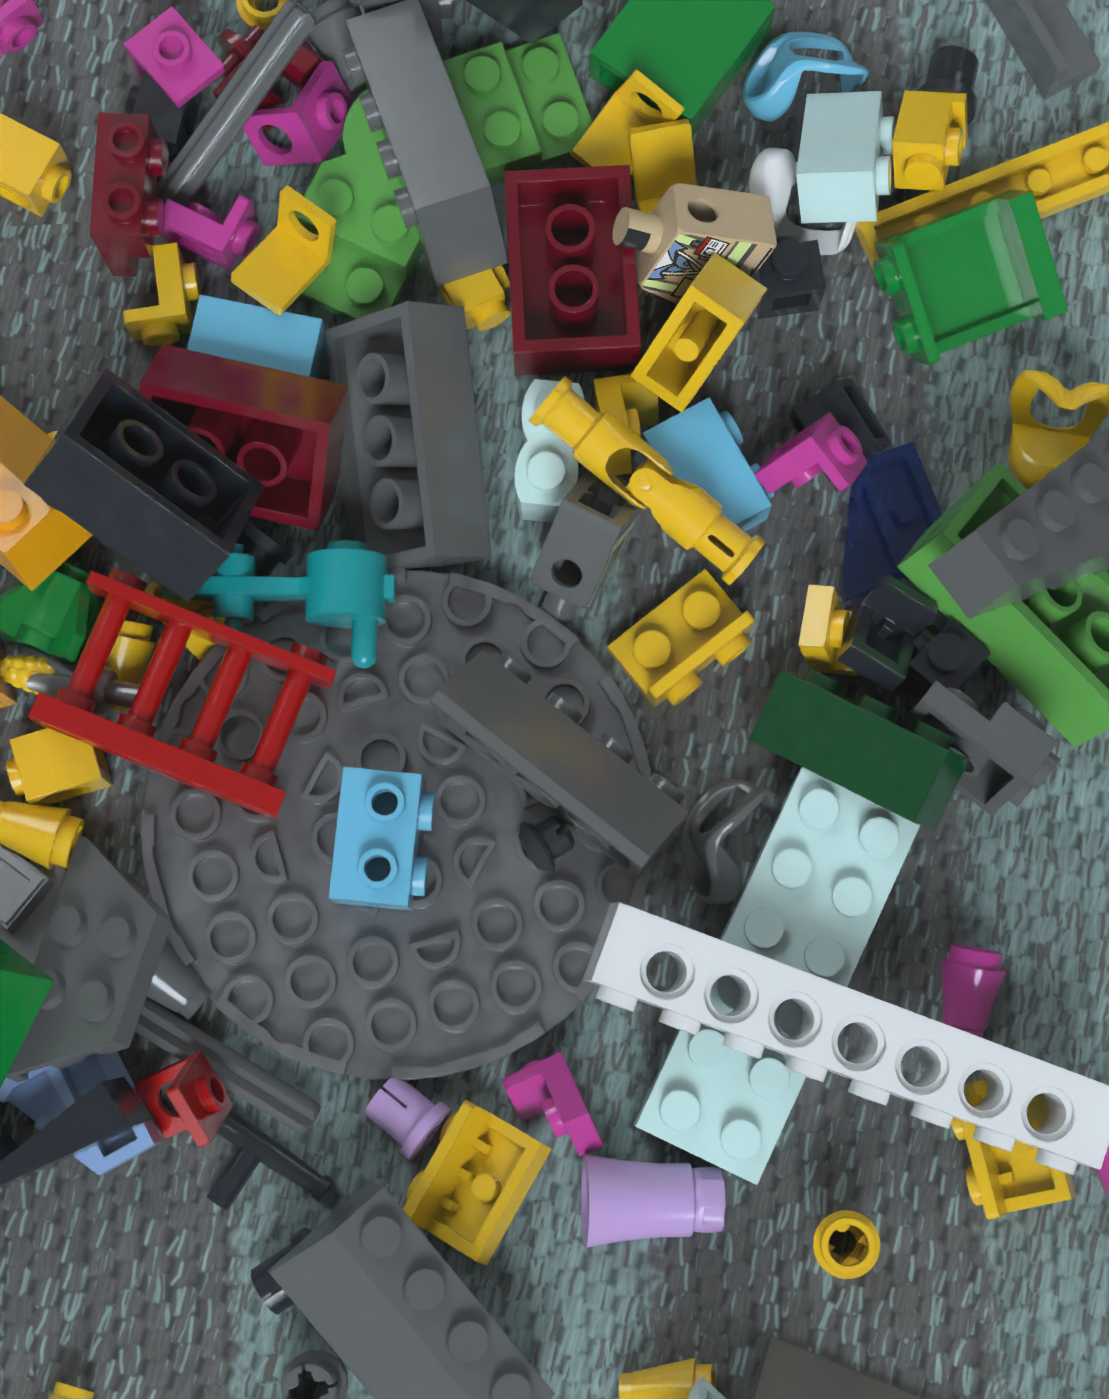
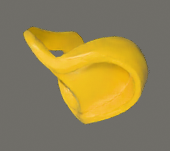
[1008,370,1109,489]

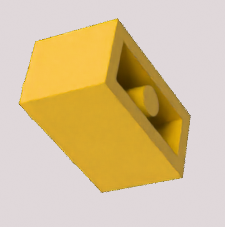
[630,252,767,413]

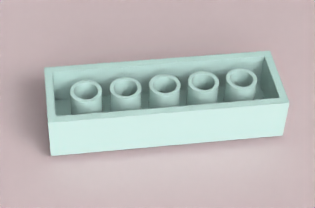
[633,767,920,1185]

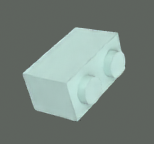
[796,91,895,223]

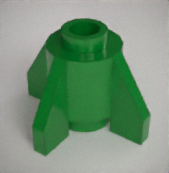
[0,562,99,662]

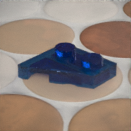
[840,441,942,603]

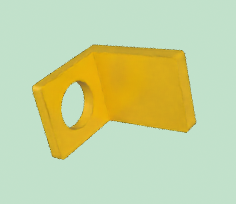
[570,69,684,175]
[628,118,697,214]
[231,185,337,316]

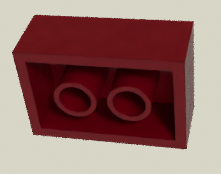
[504,165,641,376]
[139,344,349,531]

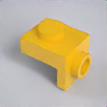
[123,242,201,346]

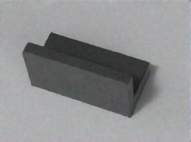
[985,0,1101,100]

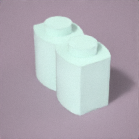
[514,379,584,523]

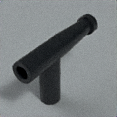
[207,1111,334,1210]

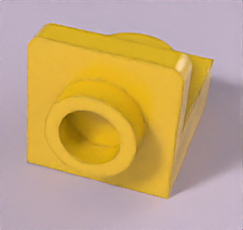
[593,374,659,475]
[798,585,860,676]

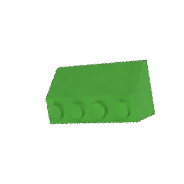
[897,461,1109,748]

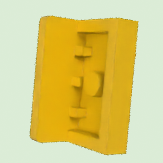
[951,1079,1076,1220]
[403,1100,552,1266]

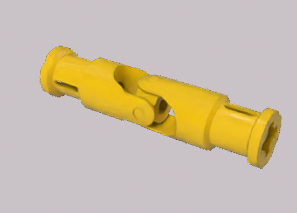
[529,376,766,585]

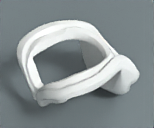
[750,148,856,255]

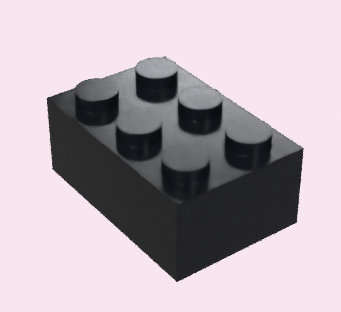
[23,368,265,602]

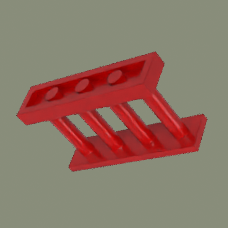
[28,568,337,820]

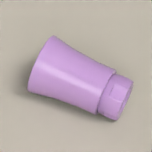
[580,1154,726,1248]

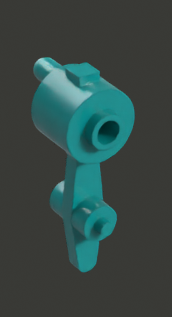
[162,540,397,669]

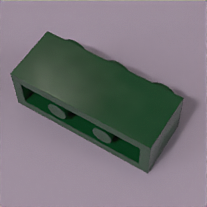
[749,668,969,829]

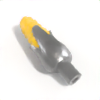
[0,654,140,715]

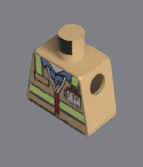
[612,183,777,304]

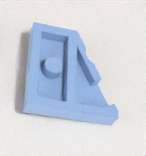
[0,1052,163,1175]

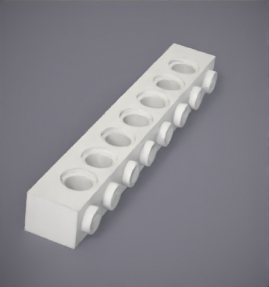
[583,902,1109,1175]

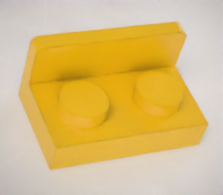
[607,569,756,708]

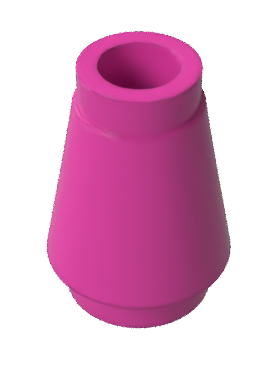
[942,944,1007,1038]

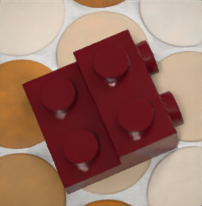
[89,113,168,277]

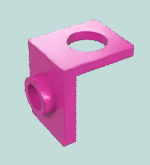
[124,6,225,108]
[243,61,354,166]

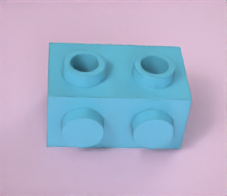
[329,767,436,911]

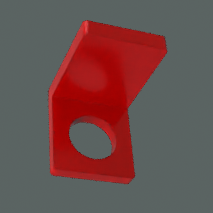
[134,1050,233,1148]

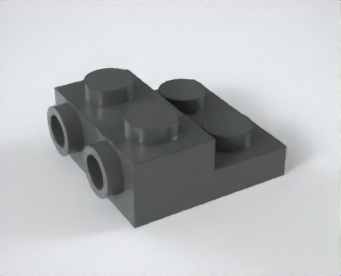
[900,681,1060,816]

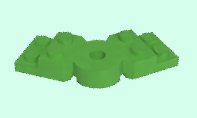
[295,33,592,321]

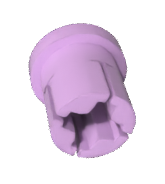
[365,1076,452,1162]

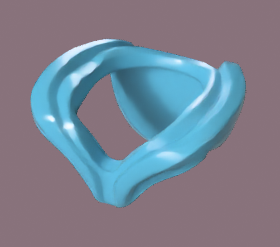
[742,32,869,122]

